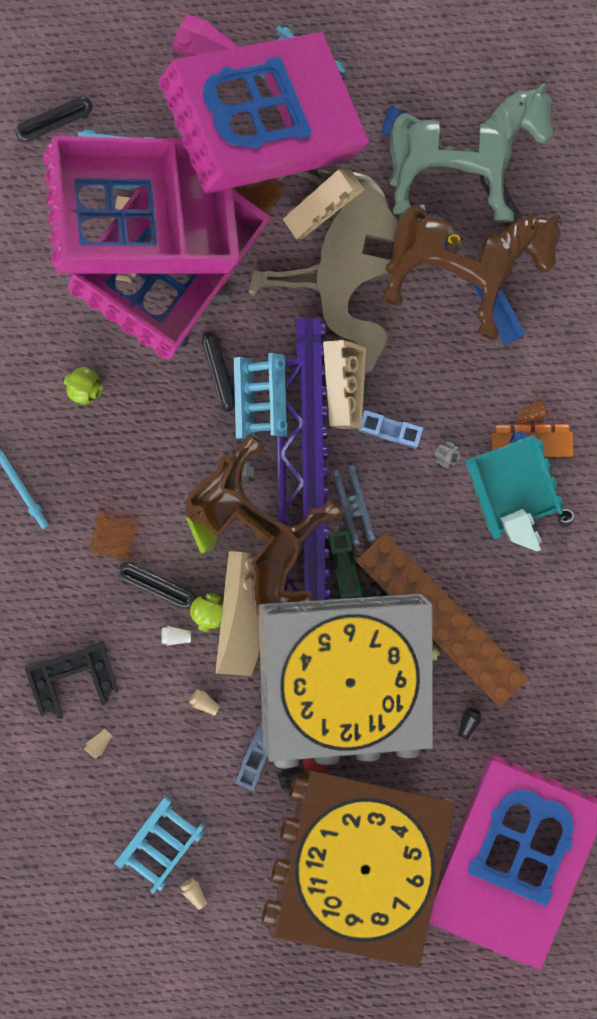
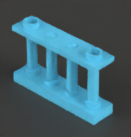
[234,353,287,439]
[114,796,205,894]

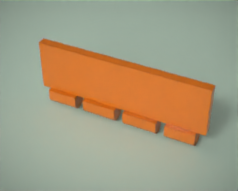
[492,424,573,457]

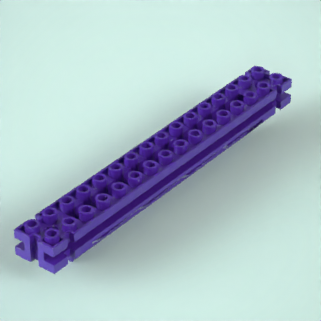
[277,318,330,601]

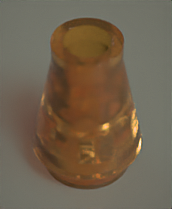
[516,401,548,424]

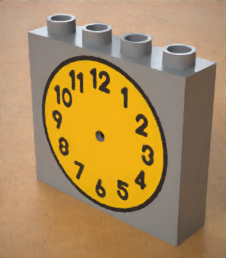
[259,594,433,768]

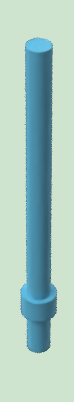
[0,448,49,529]

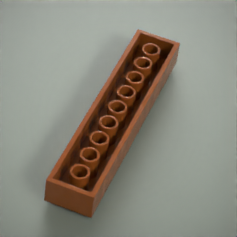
[355,533,529,707]

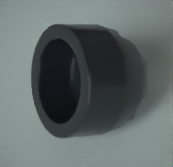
[558,509,574,527]

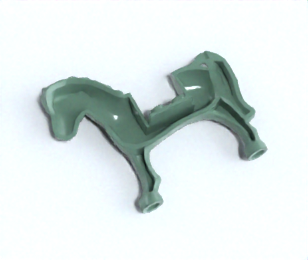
[389,83,553,223]

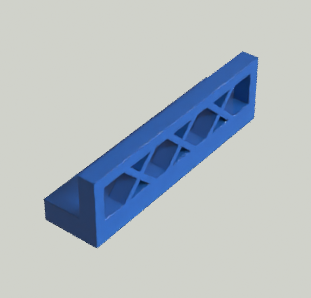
[472,284,525,346]

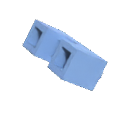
[358,410,423,449]

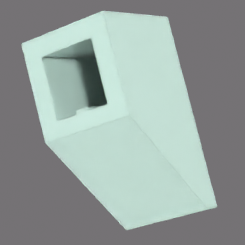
[500,509,542,552]

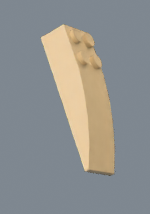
[215,551,260,676]

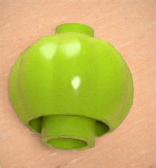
[64,367,103,404]
[190,593,223,632]

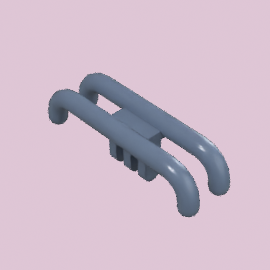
[332,465,376,548]

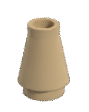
[189,689,220,716]
[84,729,113,759]
[180,878,208,910]

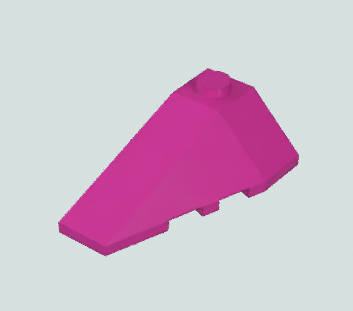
[172,14,238,57]

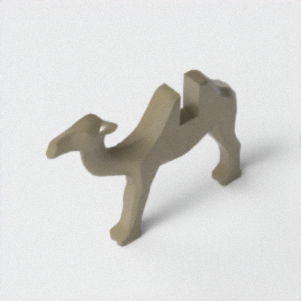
[249,165,398,374]

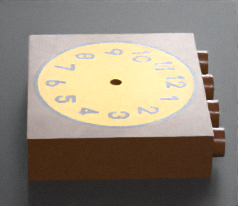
[261,769,455,968]

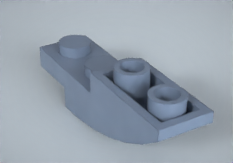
[235,721,268,791]

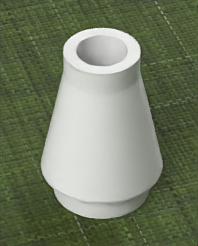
[161,626,191,646]

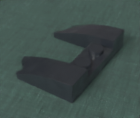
[25,641,119,719]

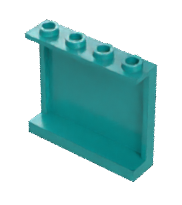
[465,435,563,539]

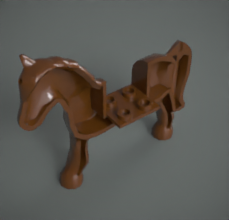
[382,205,561,340]
[185,434,345,617]

